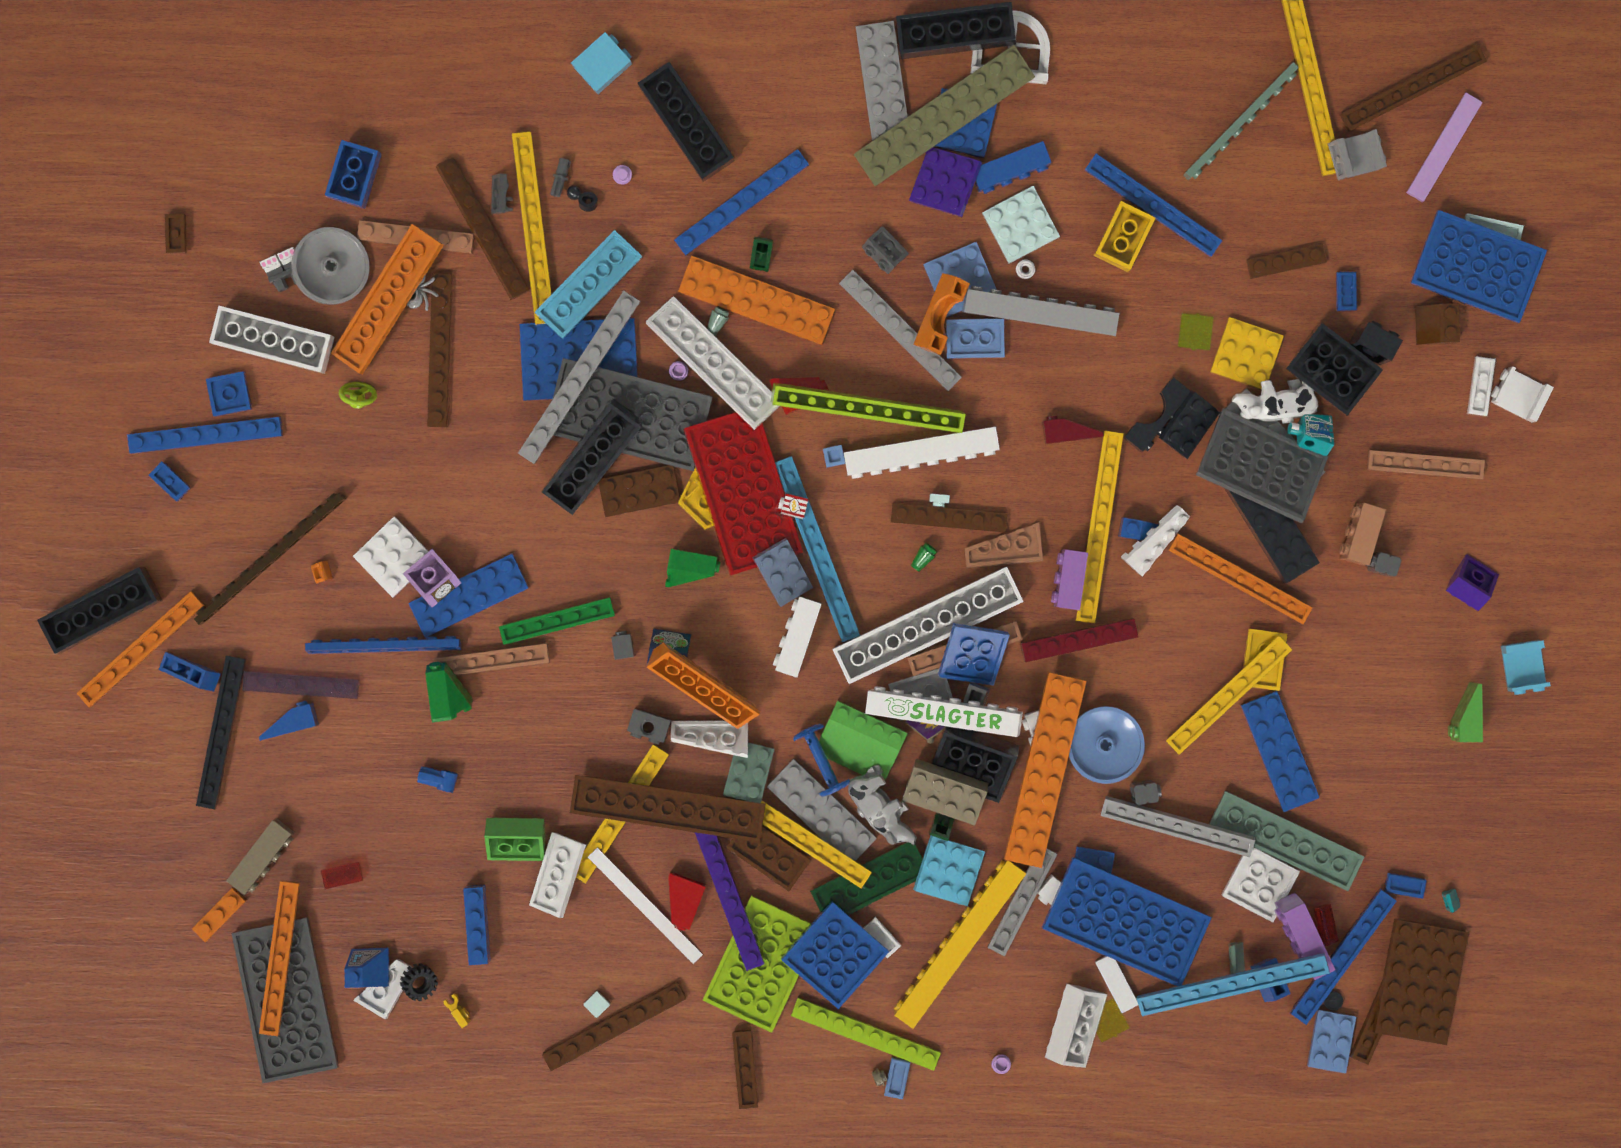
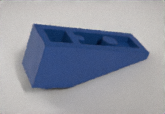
[159,652,221,692]
[259,701,319,741]

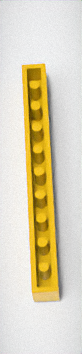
[893,860,1026,1029]

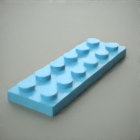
[535,230,642,339]

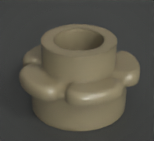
[871,1068,887,1087]

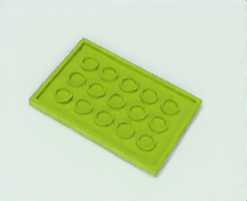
[703,895,812,1033]

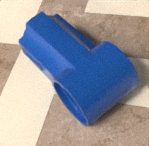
[417,766,458,793]

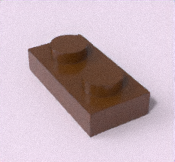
[165,214,187,254]

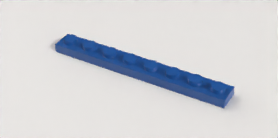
[674,149,809,256]
[1085,154,1222,257]
[127,417,283,454]
[305,636,462,654]
[1290,889,1397,1025]

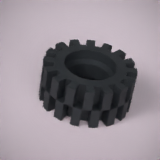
[400,963,438,1001]

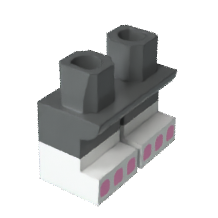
[260,247,297,292]

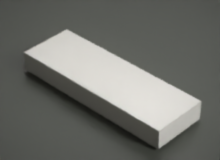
[1467,356,1496,416]
[1095,956,1138,1013]

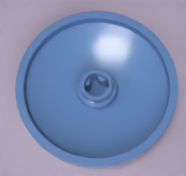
[1069,706,1145,784]

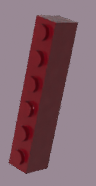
[1020,618,1139,662]

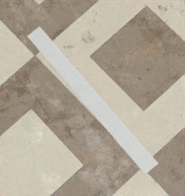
[588,848,703,964]

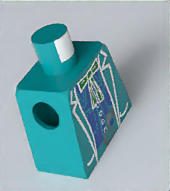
[1287,414,1334,456]

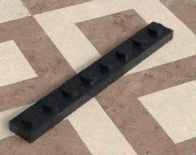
[196,655,246,810]

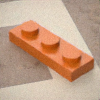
[192,887,247,942]

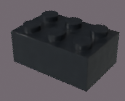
[1349,321,1403,365]

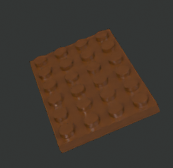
[1372,918,1469,1045]

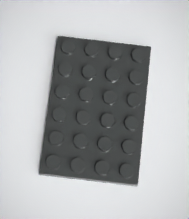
[1196,408,1328,523]

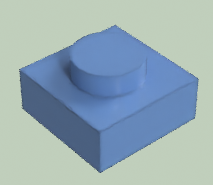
[823,445,845,468]

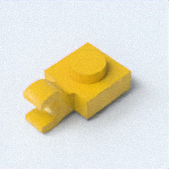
[443,993,470,1028]

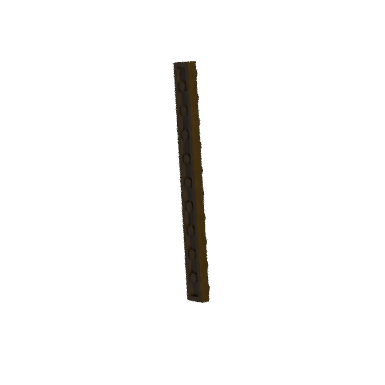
[194,493,346,625]

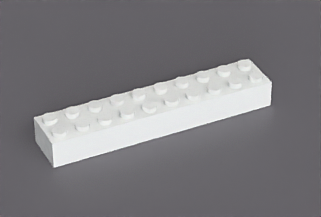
[832,567,1023,684]

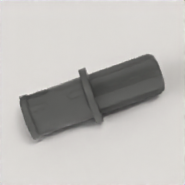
[550,158,571,197]

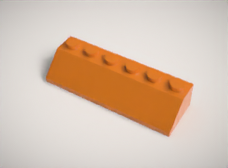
[647,642,761,729]

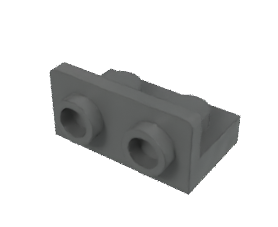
[862,226,909,274]

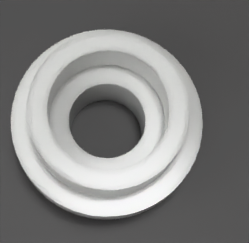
[1016,260,1035,279]

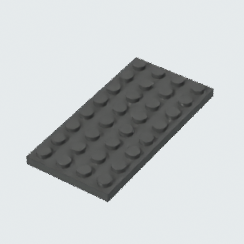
[553,358,712,471]
[231,917,339,1083]

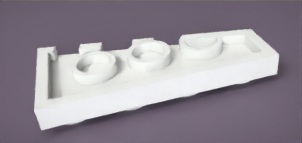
[671,721,748,758]

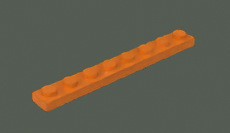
[1168,534,1312,625]
[76,591,205,708]
[259,880,300,1036]

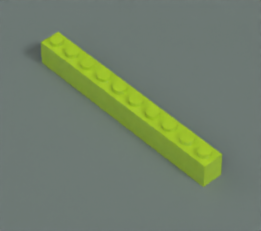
[771,383,966,433]

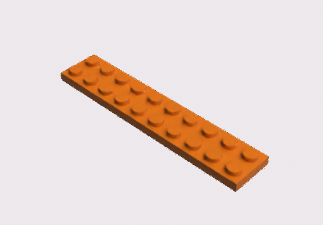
[1004,672,1086,868]

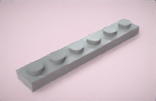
[987,848,1057,956]

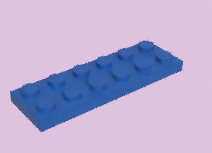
[408,554,529,638]
[1240,691,1319,812]

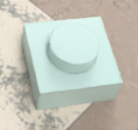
[929,494,950,507]

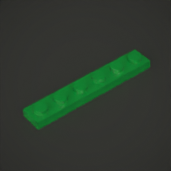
[499,597,615,645]

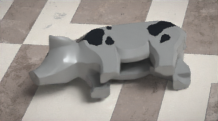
[848,765,917,845]

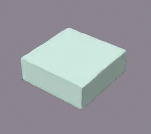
[583,990,610,1018]

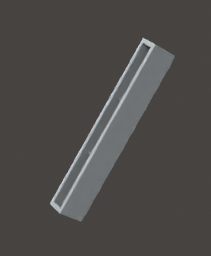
[962,286,1120,336]

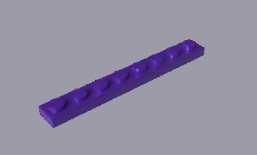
[695,833,765,971]

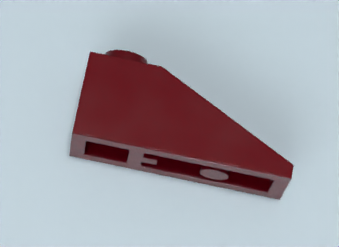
[1042,415,1104,444]

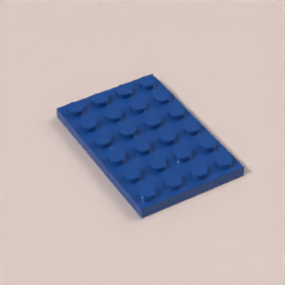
[1410,210,1547,323]
[519,318,638,401]

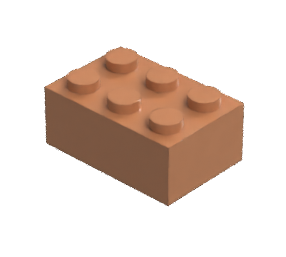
[1339,503,1386,565]

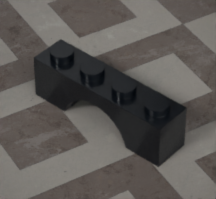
[1123,377,1190,452]

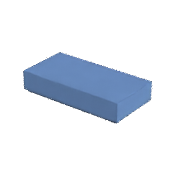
[884,1057,910,1099]

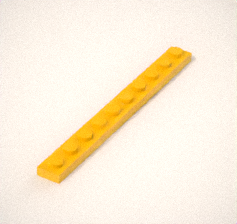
[1281,0,1336,177]
[512,132,551,325]
[1075,431,1124,623]

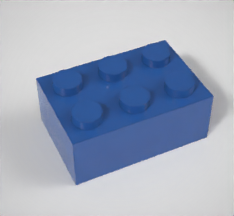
[325,140,382,209]

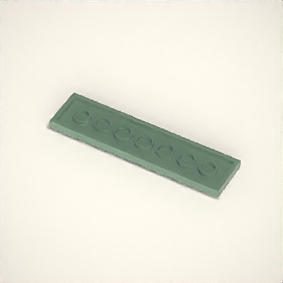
[1209,791,1364,891]

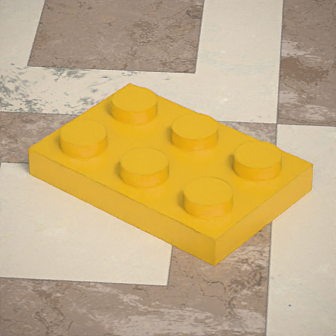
[1243,629,1287,691]

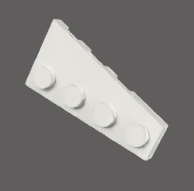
[1121,505,1190,577]

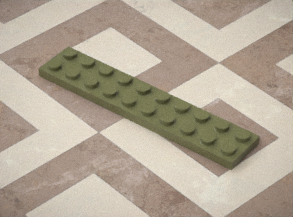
[854,45,1035,186]

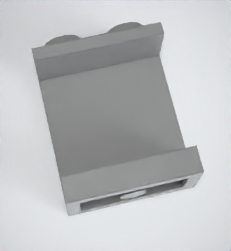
[1328,129,1387,181]

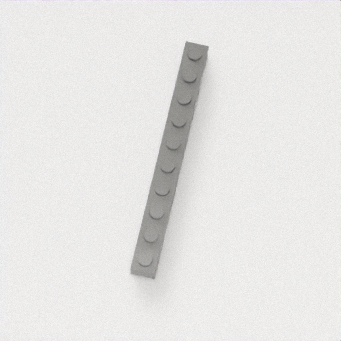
[518,291,641,464]

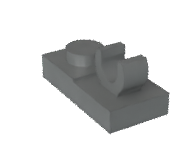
[491,173,513,214]

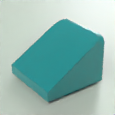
[1442,889,1460,913]

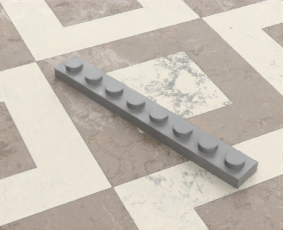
[839,270,962,391]
[1100,796,1255,857]

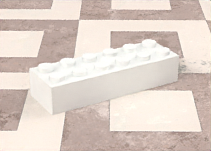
[209,306,335,374]

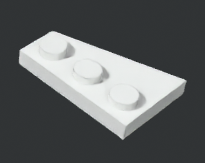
[353,959,413,1019]

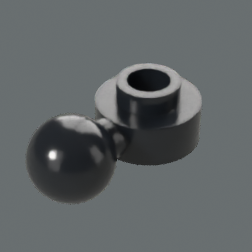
[567,185,598,212]

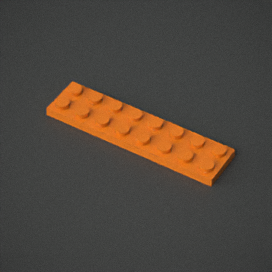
[331,224,444,375]
[678,255,835,345]

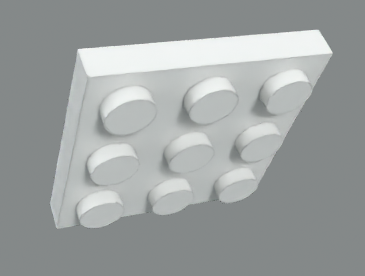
[353,516,429,598]
[1221,847,1300,922]

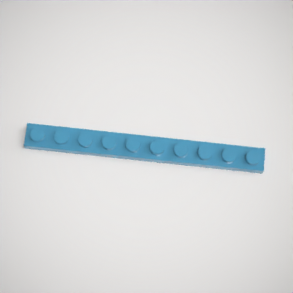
[775,456,860,642]
[1136,953,1330,1016]

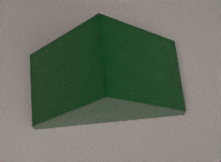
[749,236,774,272]
[929,812,954,841]

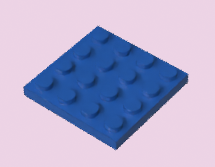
[781,901,889,1009]

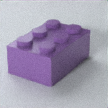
[1051,550,1088,610]

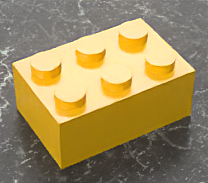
[1093,201,1155,272]

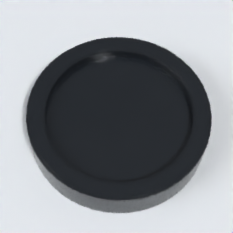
[1323,991,1343,1011]

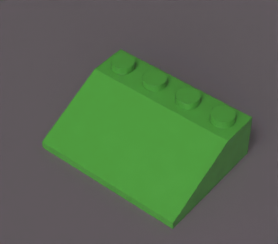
[819,700,908,780]

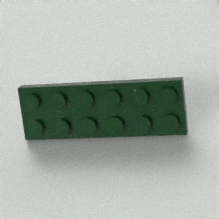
[810,842,923,915]

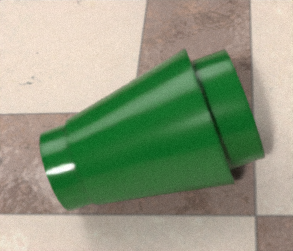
[911,542,937,572]

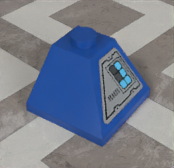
[344,948,389,988]

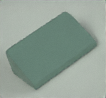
[1228,942,1245,974]

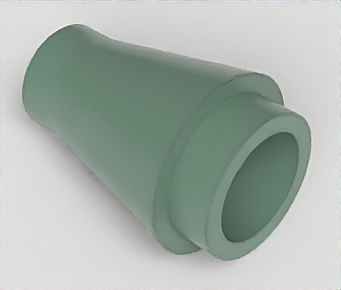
[707,306,729,336]

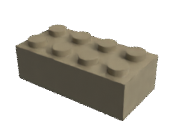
[902,759,989,825]

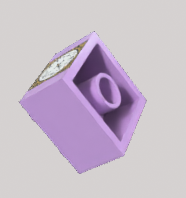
[403,549,461,607]

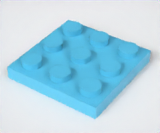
[913,835,985,906]

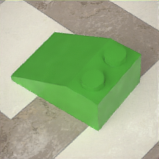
[1448,682,1483,742]

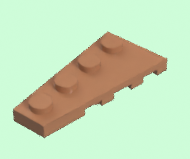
[964,522,1043,569]

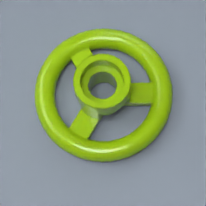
[339,382,377,409]

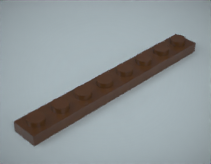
[1340,44,1487,132]
[436,157,529,300]
[427,273,452,428]
[542,982,686,1071]

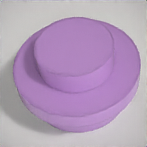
[613,165,632,185]
[669,361,688,381]
[992,1054,1011,1074]

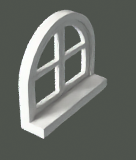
[970,11,1050,85]

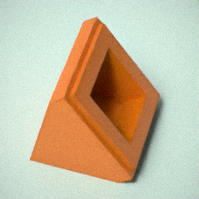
[311,561,333,584]

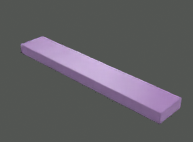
[1406,93,1482,202]

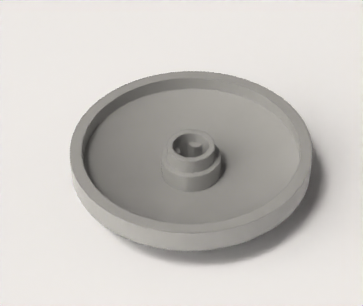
[291,227,370,305]

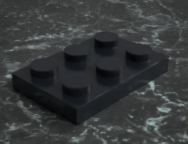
[1158,390,1220,459]

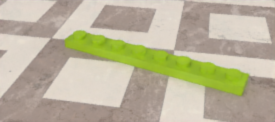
[791,997,941,1071]

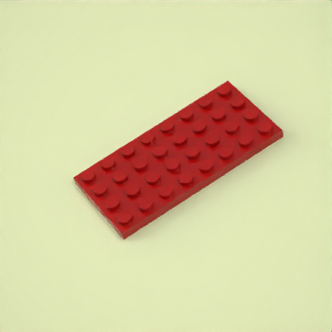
[683,412,803,576]

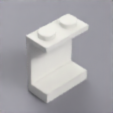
[1491,366,1554,423]

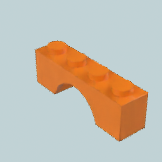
[913,273,970,355]

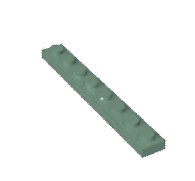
[1183,62,1299,180]

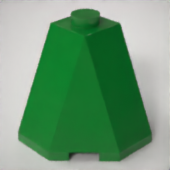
[665,549,721,587]
[425,662,473,723]

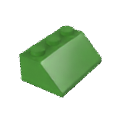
[484,818,545,861]

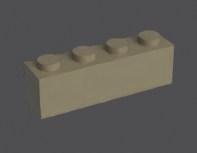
[226,818,295,895]

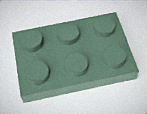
[723,743,774,803]

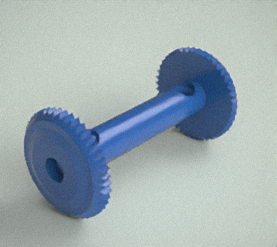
[793,724,850,797]

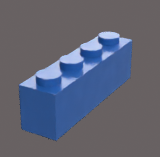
[975,141,1052,194]
[463,885,491,965]

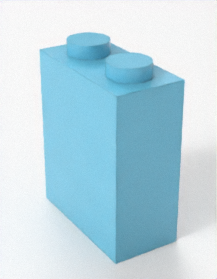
[571,32,632,94]

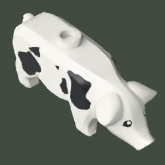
[1231,379,1318,423]

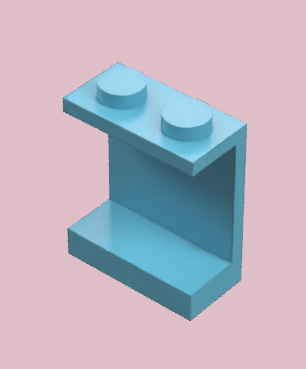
[1501,640,1551,695]

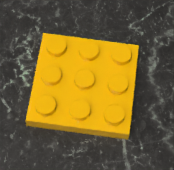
[1210,317,1284,390]

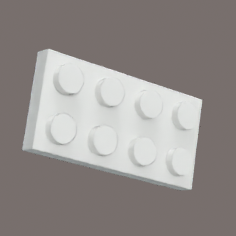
[529,832,586,918]

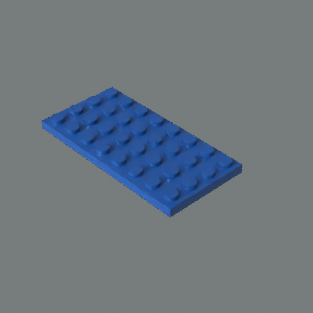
[1041,857,1212,986]

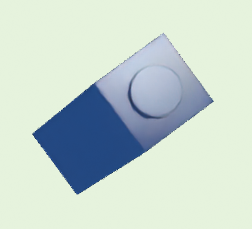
[1118,518,1159,541]

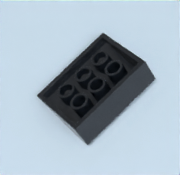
[1286,323,1383,416]
[931,726,1019,803]

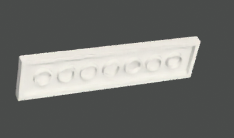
[646,296,780,430]

